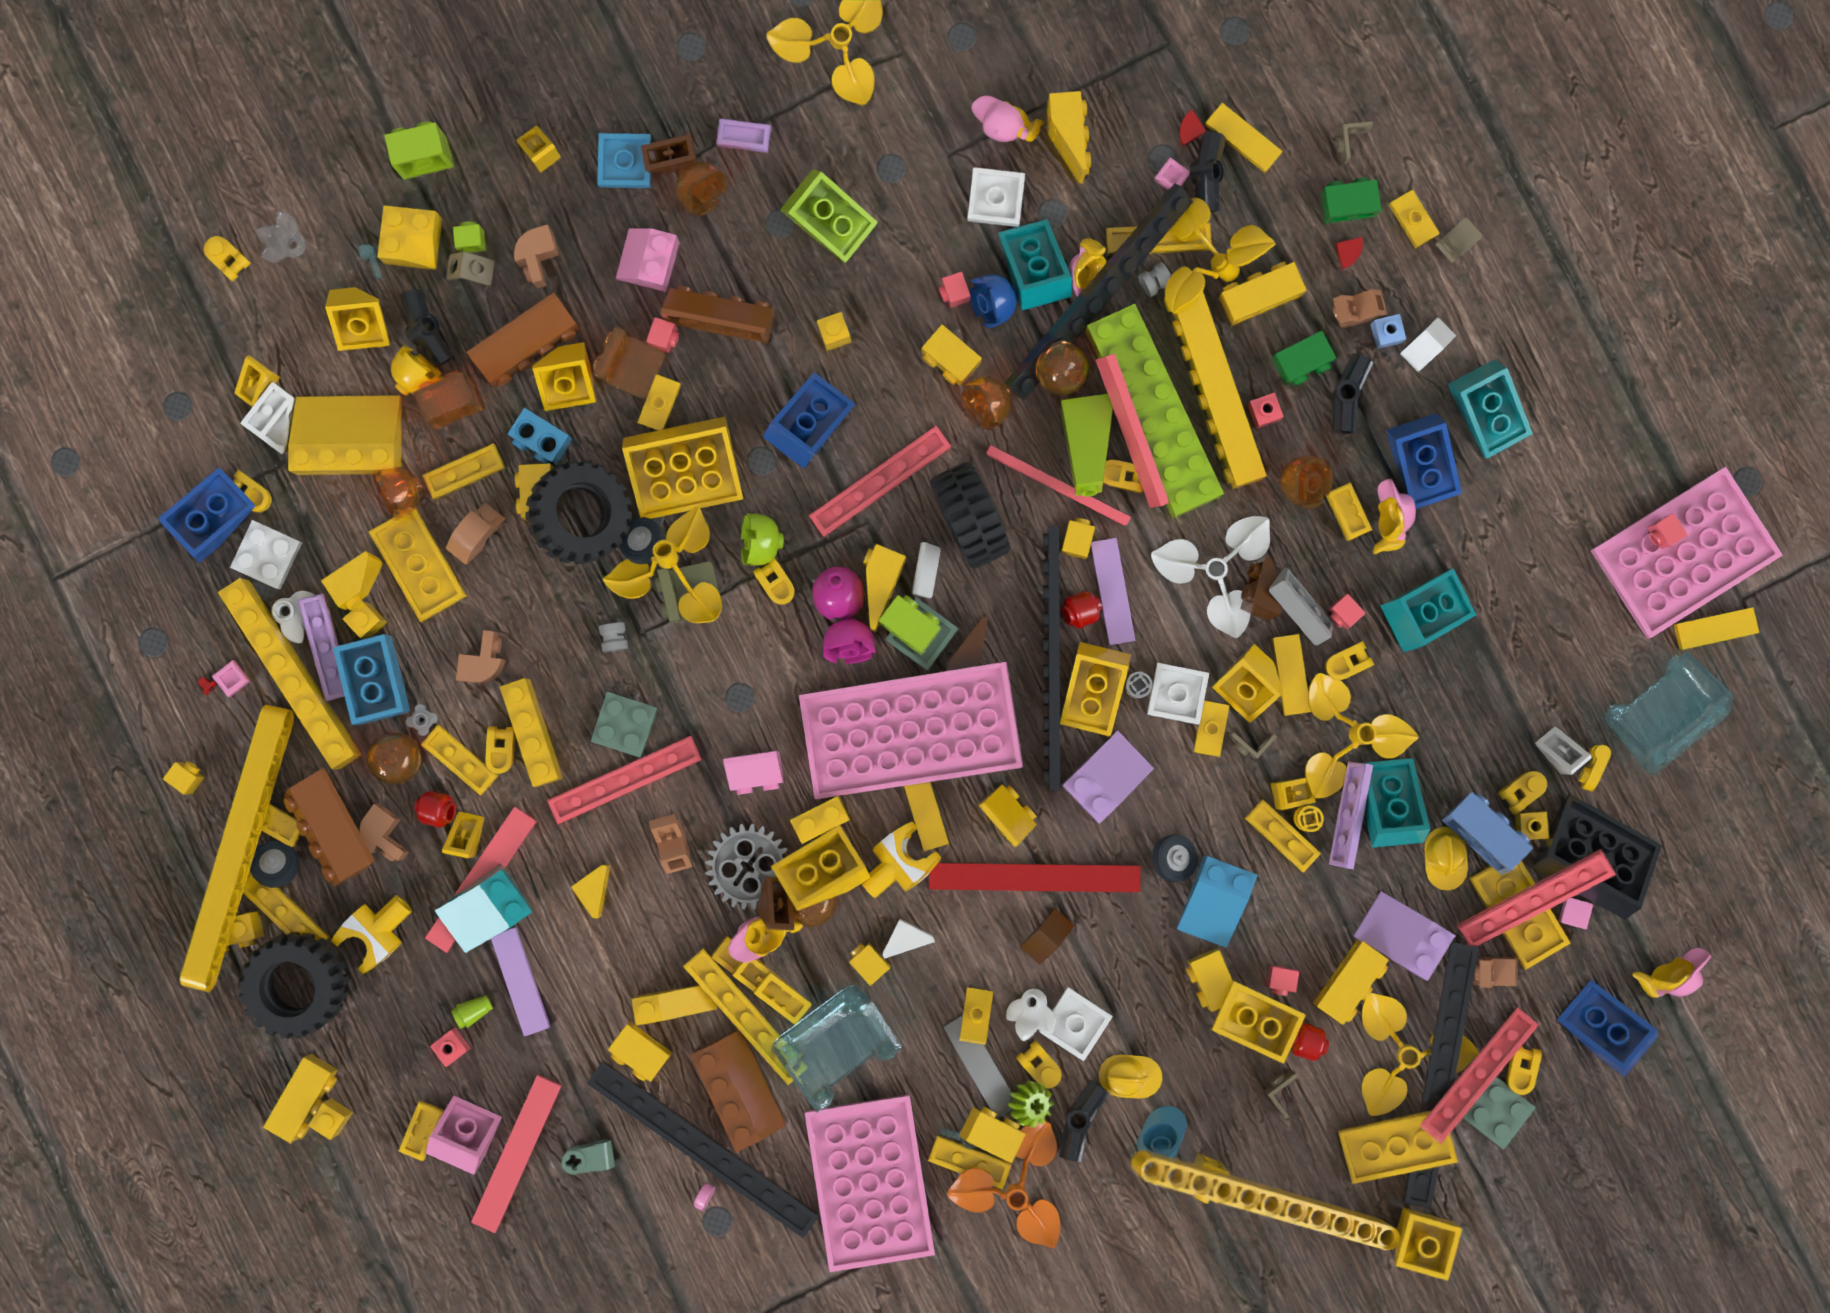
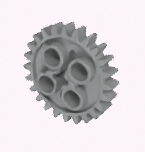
[705,824,788,910]

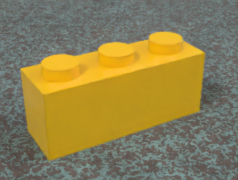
[1219,262,1307,326]
[1312,939,1389,1025]
[263,1054,338,1144]

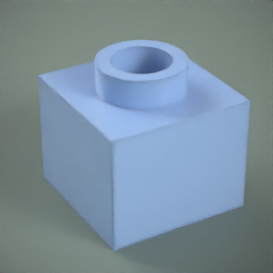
[1370,314,1406,349]

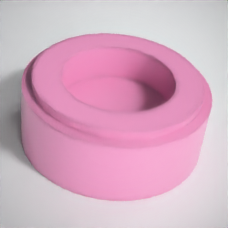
[694,1183,715,1211]

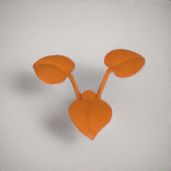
[947,1121,1060,1249]

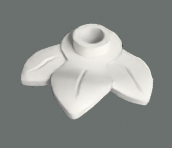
[272,591,315,643]
[1006,989,1055,1041]

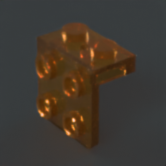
[593,326,665,399]

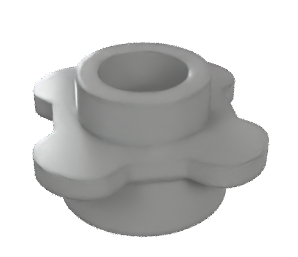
[406,704,438,736]

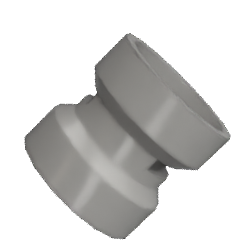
[1138,262,1171,298]
[598,622,628,652]
[1124,672,1152,699]

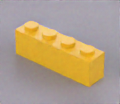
[500,678,563,787]

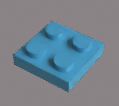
[597,133,652,188]

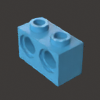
[508,408,573,465]

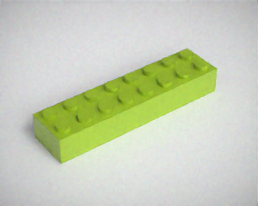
[1085,304,1224,519]

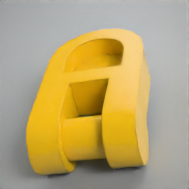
[204,236,251,282]
[1103,460,1143,494]
[233,469,272,512]
[752,558,795,605]
[1325,641,1375,680]
[485,726,516,774]
[1578,745,1611,792]
[1498,771,1547,815]
[1016,1040,1062,1088]
[1506,1046,1542,1095]

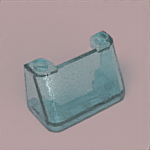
[1605,651,1734,776]
[771,985,902,1113]

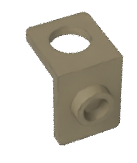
[1335,121,1373,165]
[1435,217,1483,263]
[446,251,494,286]
[1227,732,1277,759]
[1264,1070,1298,1119]

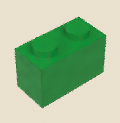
[1320,177,1381,224]
[1271,331,1336,387]

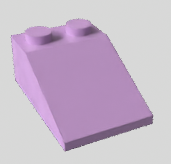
[1061,730,1154,824]
[1353,891,1455,981]

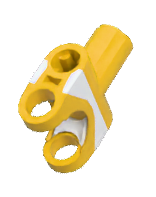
[862,822,941,898]
[331,895,412,974]

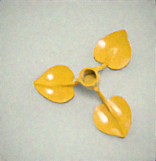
[766,0,882,105]
[1165,198,1276,314]
[603,507,722,623]
[1305,673,1419,798]
[1361,993,1479,1116]

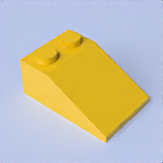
[863,544,906,633]
[1060,642,1131,737]
[978,784,1037,847]
[771,825,871,911]
[1211,981,1306,1064]

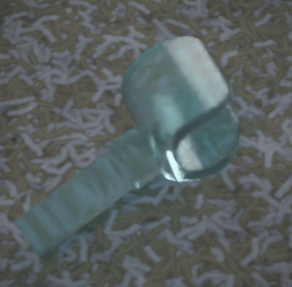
[358,244,383,280]
[939,1128,975,1149]

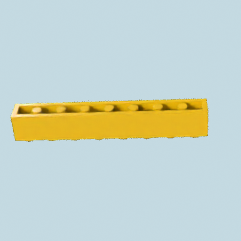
[1164,291,1267,489]
[218,578,362,769]

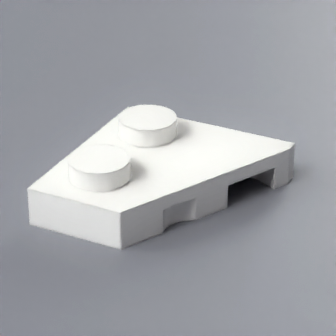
[240,382,295,455]

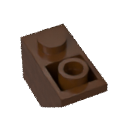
[1240,556,1282,621]

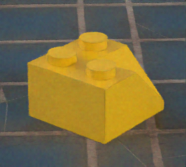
[377,206,442,270]
[1395,1207,1462,1281]

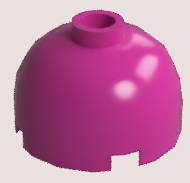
[812,566,865,620]
[823,617,876,664]

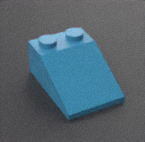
[1176,855,1257,948]

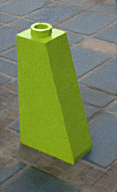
[1061,394,1113,497]

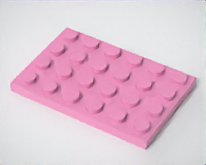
[1590,467,1783,639]
[805,1094,935,1272]

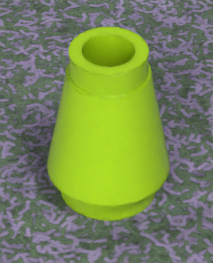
[451,995,493,1029]

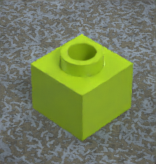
[453,222,486,253]

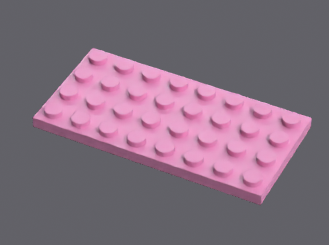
[799,662,1023,799]

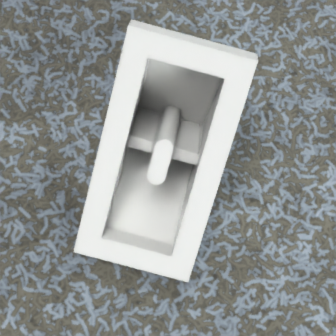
[1400,318,1456,372]
[1535,726,1592,775]
[883,918,935,959]

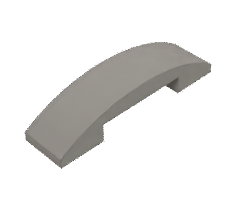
[943,1015,1013,1119]

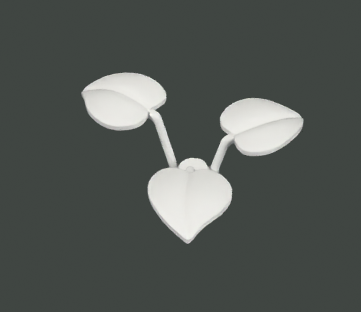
[1151,516,1270,638]

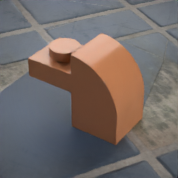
[514,225,559,289]
[1333,289,1388,328]
[446,502,506,565]
[456,630,506,683]
[359,803,410,861]
[649,814,692,874]
[1472,957,1518,988]

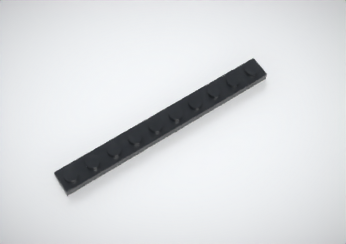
[1005,183,1193,401]
[1042,526,1060,791]
[1403,941,1479,1209]
[587,1060,819,1238]

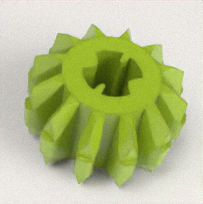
[1007,1081,1054,1128]

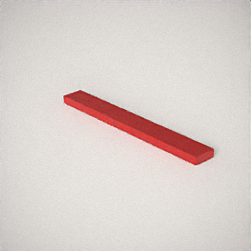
[929,863,1140,892]

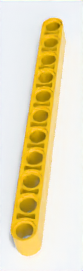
[180,705,294,992]
[1131,1150,1400,1250]

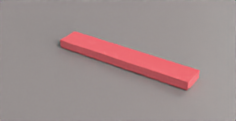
[1096,354,1169,508]
[809,426,951,537]
[987,445,1131,526]
[547,736,703,824]
[425,806,537,953]
[1457,849,1616,946]
[1420,1007,1539,1144]
[471,1074,562,1233]

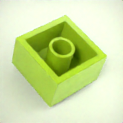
[384,121,454,180]
[879,595,941,656]

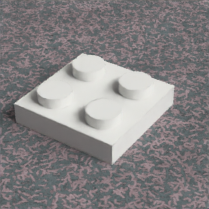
[967,167,1025,227]
[230,520,302,590]
[1147,663,1209,725]
[1039,986,1113,1061]

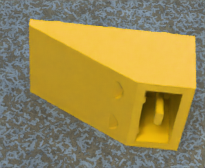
[1046,91,1091,184]

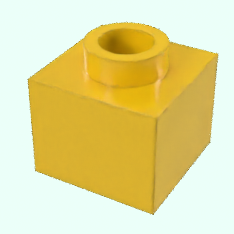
[163,761,205,795]
[1515,812,1549,840]

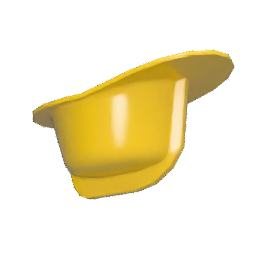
[1424,827,1468,891]
[1099,1054,1163,1099]

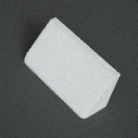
[912,542,941,599]

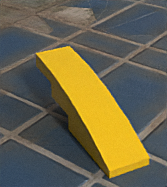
[711,935,812,1025]

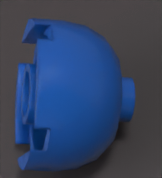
[969,274,1018,329]

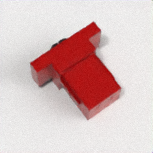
[197,677,217,695]

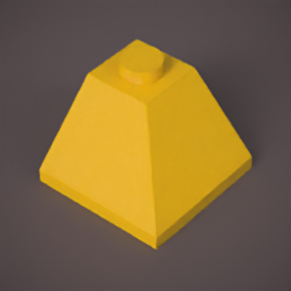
[325,287,391,351]
[532,342,596,411]
[321,551,383,610]
[1212,644,1283,723]

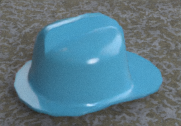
[1137,1106,1187,1158]

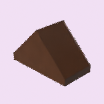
[641,134,696,173]
[756,876,795,931]
[1020,908,1075,965]

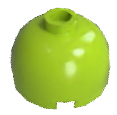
[741,513,784,566]

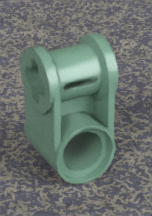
[562,1139,615,1174]

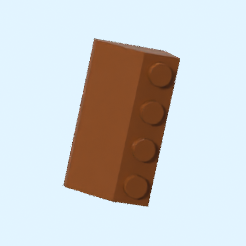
[661,286,774,344]
[466,293,580,387]
[283,768,375,887]
[690,1029,786,1152]

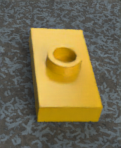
[1389,189,1440,249]
[637,374,681,431]
[1325,482,1372,541]
[1193,701,1229,757]
[261,803,301,847]
[959,987,993,1045]
[398,1100,445,1161]

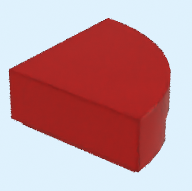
[1179,110,1206,147]
[1335,237,1363,270]

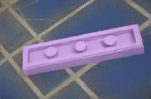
[1090,538,1135,646]
[298,593,345,701]
[1329,761,1373,869]
[491,927,551,1037]

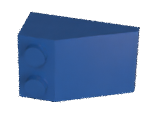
[763,372,855,469]
[1386,413,1462,509]
[158,467,256,563]
[1557,980,1658,1077]

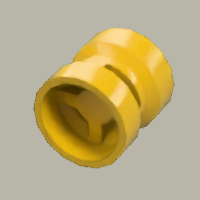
[1293,805,1324,832]

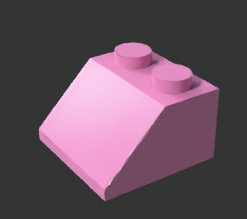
[616,228,680,292]
[723,751,784,795]
[426,1096,502,1175]

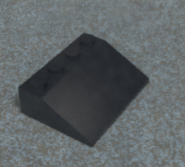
[1532,794,1662,920]

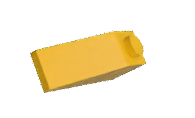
[632,985,718,1025]

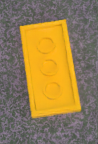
[368,505,467,622]
[1469,860,1570,970]
[1338,1110,1458,1184]

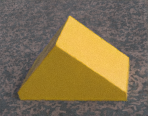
[516,125,561,173]
[235,355,281,407]
[1271,778,1316,810]
[442,812,484,858]
[571,864,611,919]

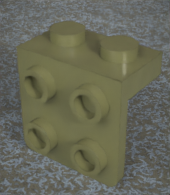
[655,561,723,624]

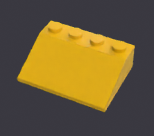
[288,396,401,475]
[622,417,743,519]

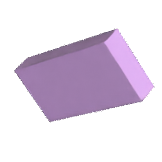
[716,119,771,153]

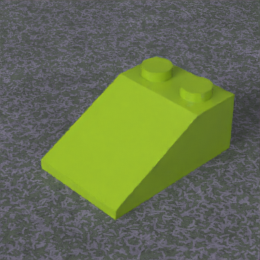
[780,169,878,263]

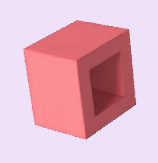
[939,272,970,308]
[646,317,679,353]
[1247,393,1284,429]
[1647,513,1688,549]
[1328,594,1366,629]
[1265,965,1299,996]
[430,1027,471,1067]

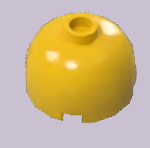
[390,345,445,396]

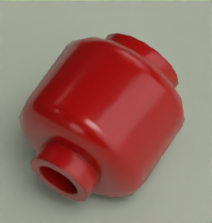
[1061,591,1102,629]
[414,790,456,828]
[1291,1023,1329,1061]

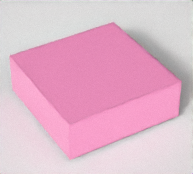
[1154,157,1190,190]
[212,660,251,697]
[1559,898,1593,930]

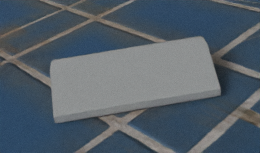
[1269,568,1334,645]

